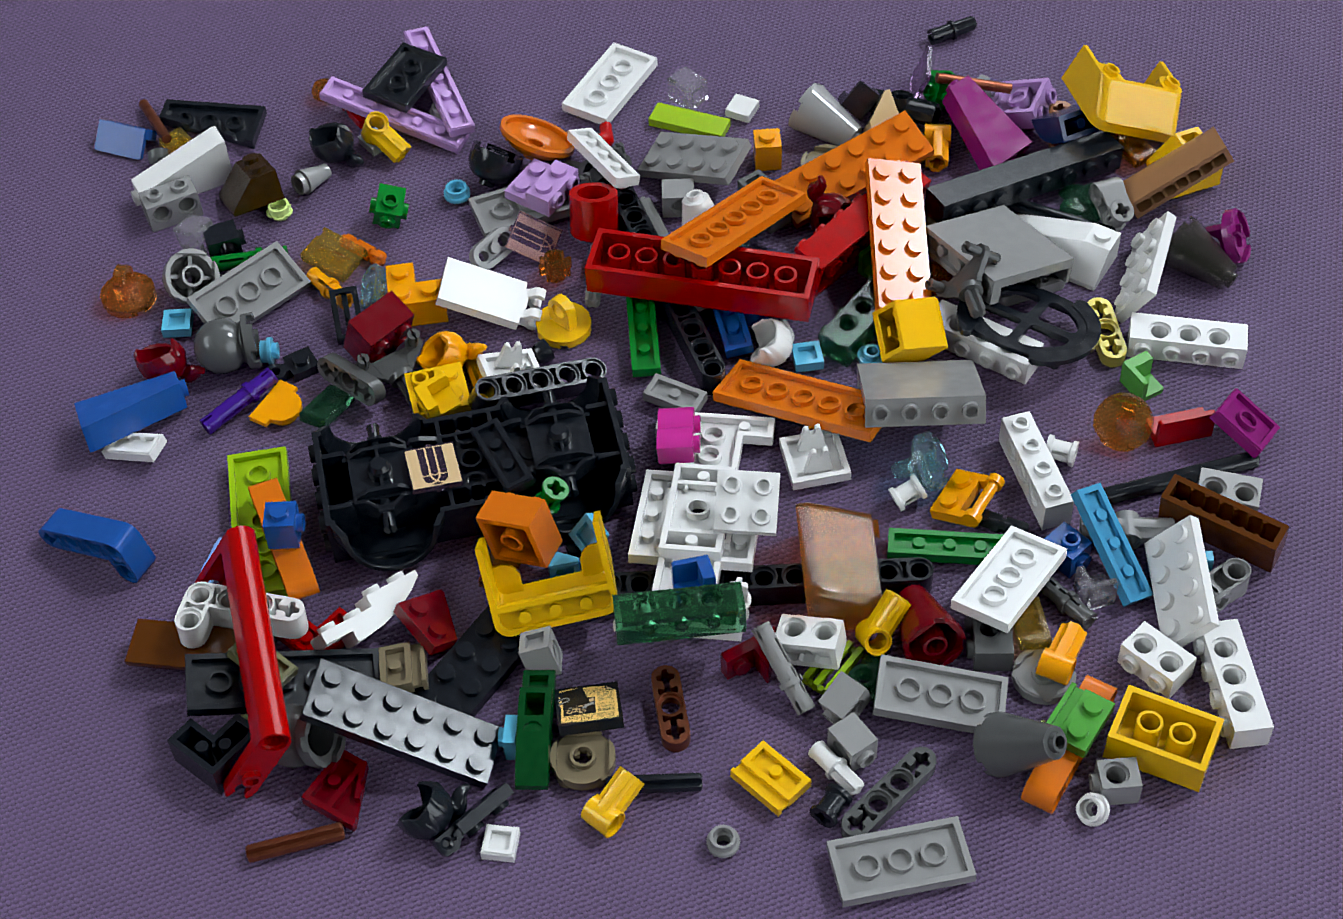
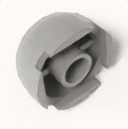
[162,248,220,304]

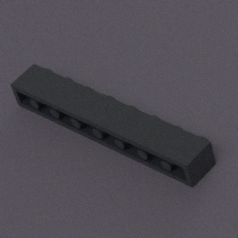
[924,131,1124,223]

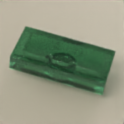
[299,384,355,428]

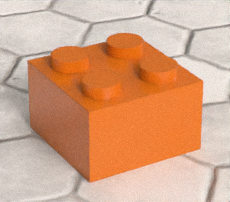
[475,491,563,568]

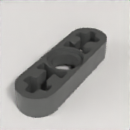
[317,352,386,406]

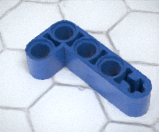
[38,508,156,583]

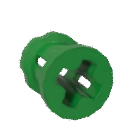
[535,476,569,515]

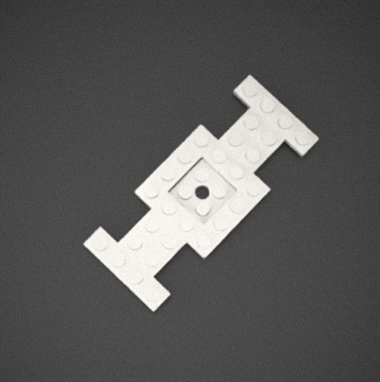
[613,412,775,641]

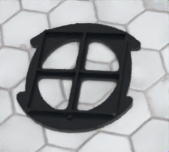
[956,282,1101,370]

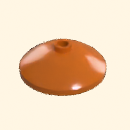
[499,114,575,161]

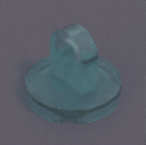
[891,431,948,492]

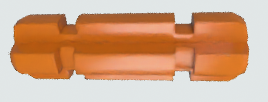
[339,234,387,267]

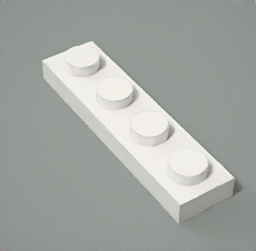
[567,128,640,189]

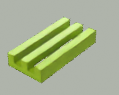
[802,640,864,695]

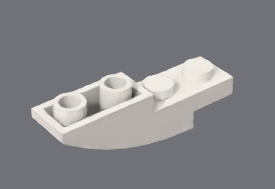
[310,570,418,650]

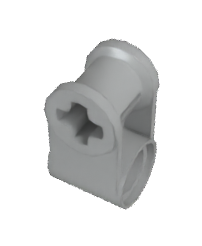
[1089,177,1134,232]
[1209,558,1251,613]

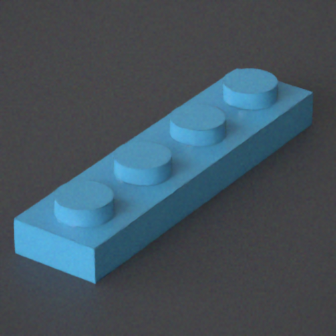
[1071,483,1153,607]

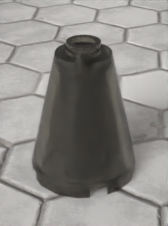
[1164,216,1239,289]

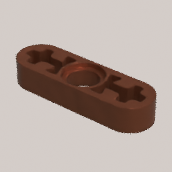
[651,665,690,752]

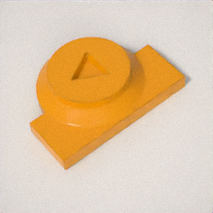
[248,380,303,428]

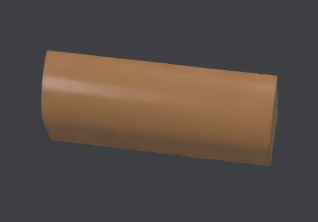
[1123,126,1234,219]

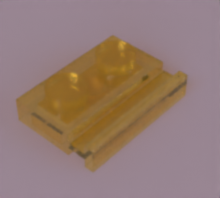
[300,227,368,283]

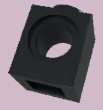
[202,219,246,257]

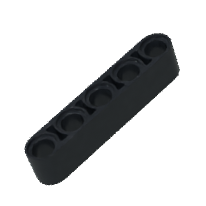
[468,357,607,410]

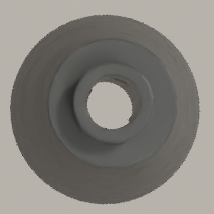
[973,711,1067,778]

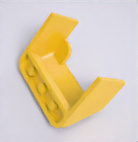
[1061,45,1182,143]
[475,510,618,637]

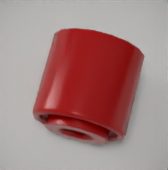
[569,182,619,243]

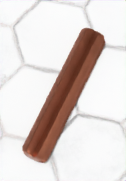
[245,822,345,863]

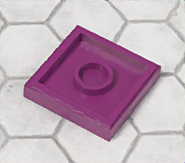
[1210,388,1280,459]

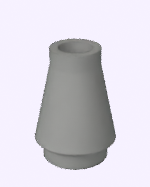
[291,163,332,195]

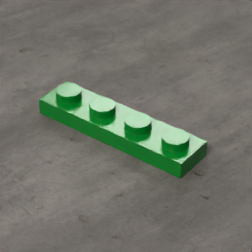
[626,297,661,377]
[887,528,1004,565]

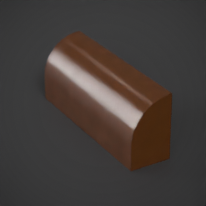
[1158,474,1290,573]
[124,618,236,671]

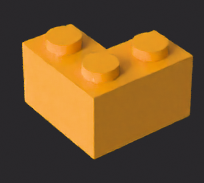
[385,262,449,326]

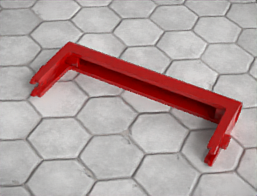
[195,525,291,799]

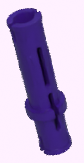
[199,367,279,435]

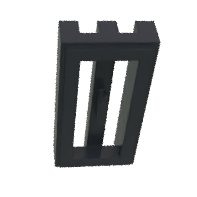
[329,286,361,345]

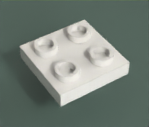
[476,341,542,393]
[779,424,851,490]
[713,469,780,536]

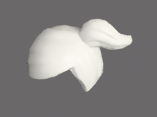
[751,318,795,367]

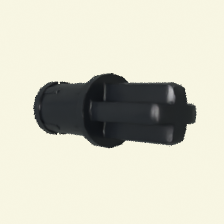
[927,16,977,45]

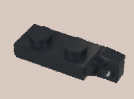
[431,783,514,858]

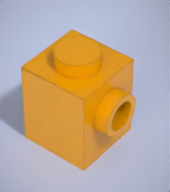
[753,128,782,171]

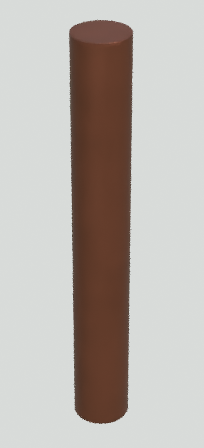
[935,72,1012,94]
[139,99,172,144]

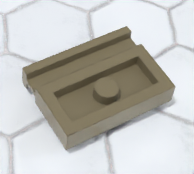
[379,641,429,693]

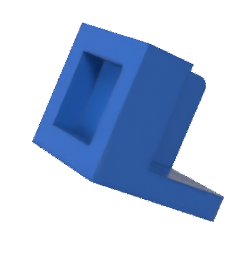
[671,554,717,606]

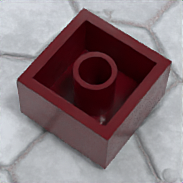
[343,290,414,363]

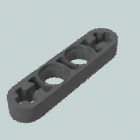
[841,746,937,838]

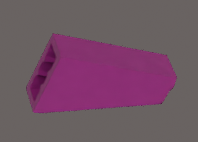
[942,75,1032,170]

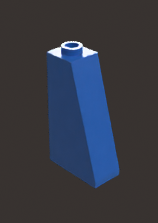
[74,371,190,453]

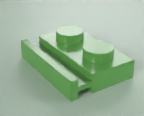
[1046,682,1115,759]

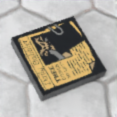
[555,681,624,736]

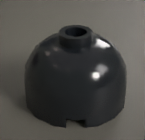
[469,140,523,188]

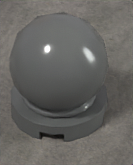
[194,312,263,374]
[277,703,347,769]

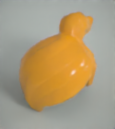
[416,331,487,369]

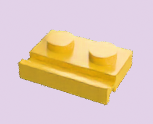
[730,740,811,817]

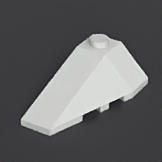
[1018,214,1121,291]

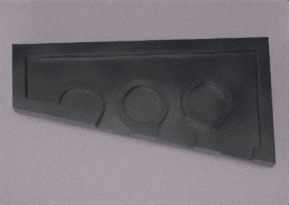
[159,99,267,149]

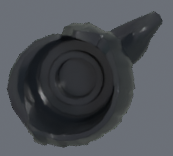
[309,122,364,168]
[397,781,471,840]

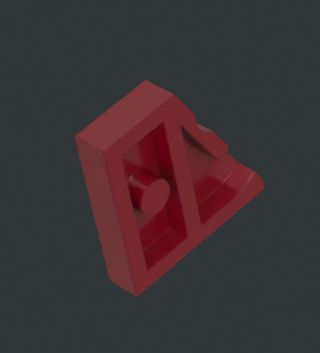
[393,589,457,655]
[301,750,369,832]

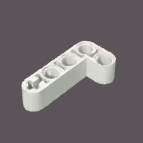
[174,582,309,648]

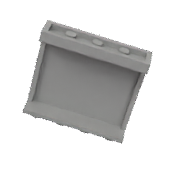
[926,205,1074,305]
[857,360,986,428]

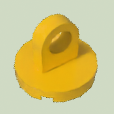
[535,294,592,349]

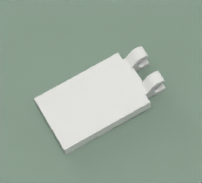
[435,257,546,330]

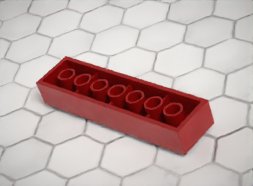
[585,228,819,322]

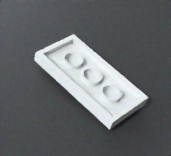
[562,42,658,124]
[1114,211,1177,323]
[1144,515,1220,647]
[951,525,1067,633]

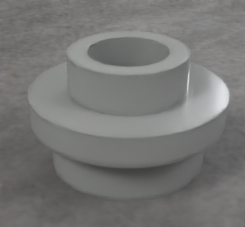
[706,825,740,858]

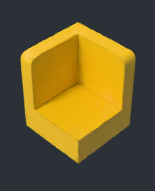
[413,371,461,418]

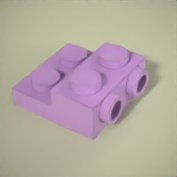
[992,78,1057,129]
[504,158,580,217]

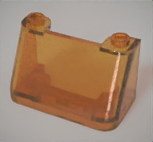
[796,502,882,630]

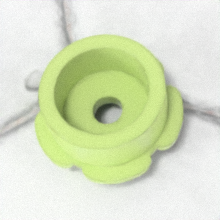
[266,198,293,222]

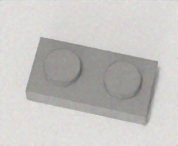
[643,373,708,412]

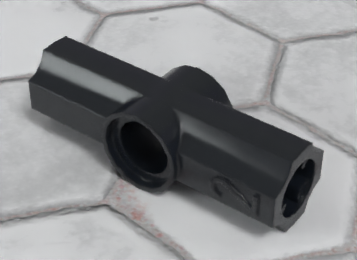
[869,87,941,125]

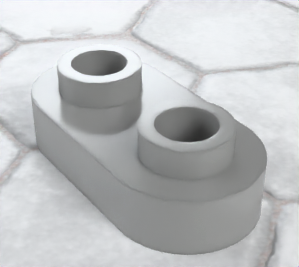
[469,227,517,269]

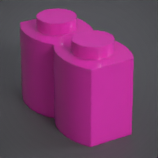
[656,407,701,464]

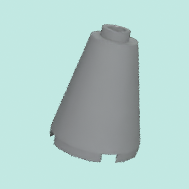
[788,83,862,146]

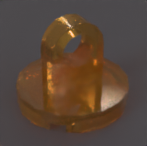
[100,264,157,318]
[1093,392,1154,452]

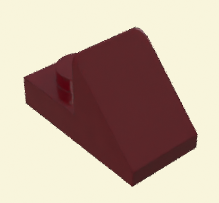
[720,626,777,683]

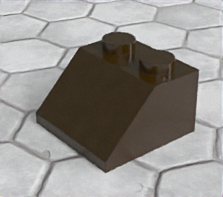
[219,153,285,217]

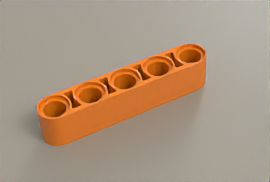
[248,477,320,600]
[1020,675,1118,814]

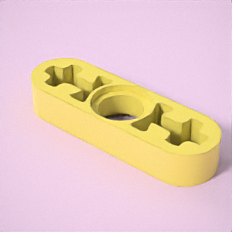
[1087,297,1127,368]

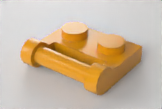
[930,469,1005,528]

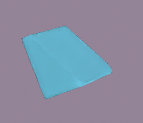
[548,552,581,578]

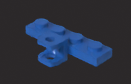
[712,309,769,359]

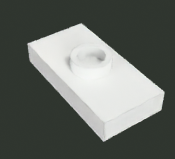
[102,433,167,462]

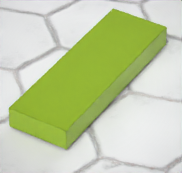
[649,102,731,137]

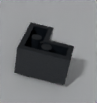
[167,713,251,795]

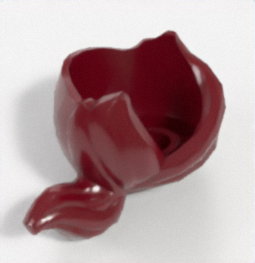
[807,175,851,232]
[134,339,205,383]

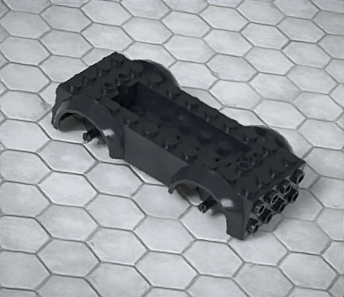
[308,375,637,572]

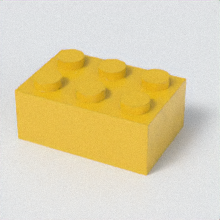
[1103,685,1225,792]

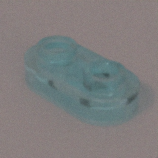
[360,263,387,309]

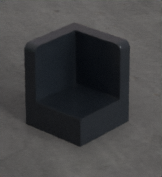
[837,81,881,121]

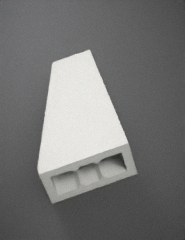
[130,126,232,206]

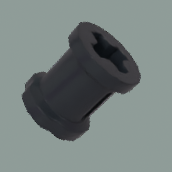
[810,783,852,828]

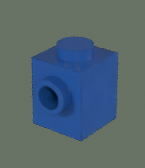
[262,501,305,549]
[1044,521,1093,578]

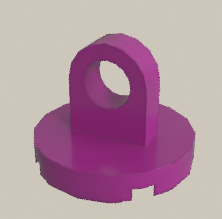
[1198,208,1251,264]

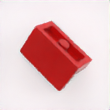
[1145,407,1215,447]

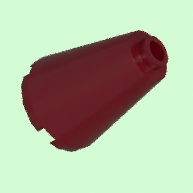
[899,585,965,666]

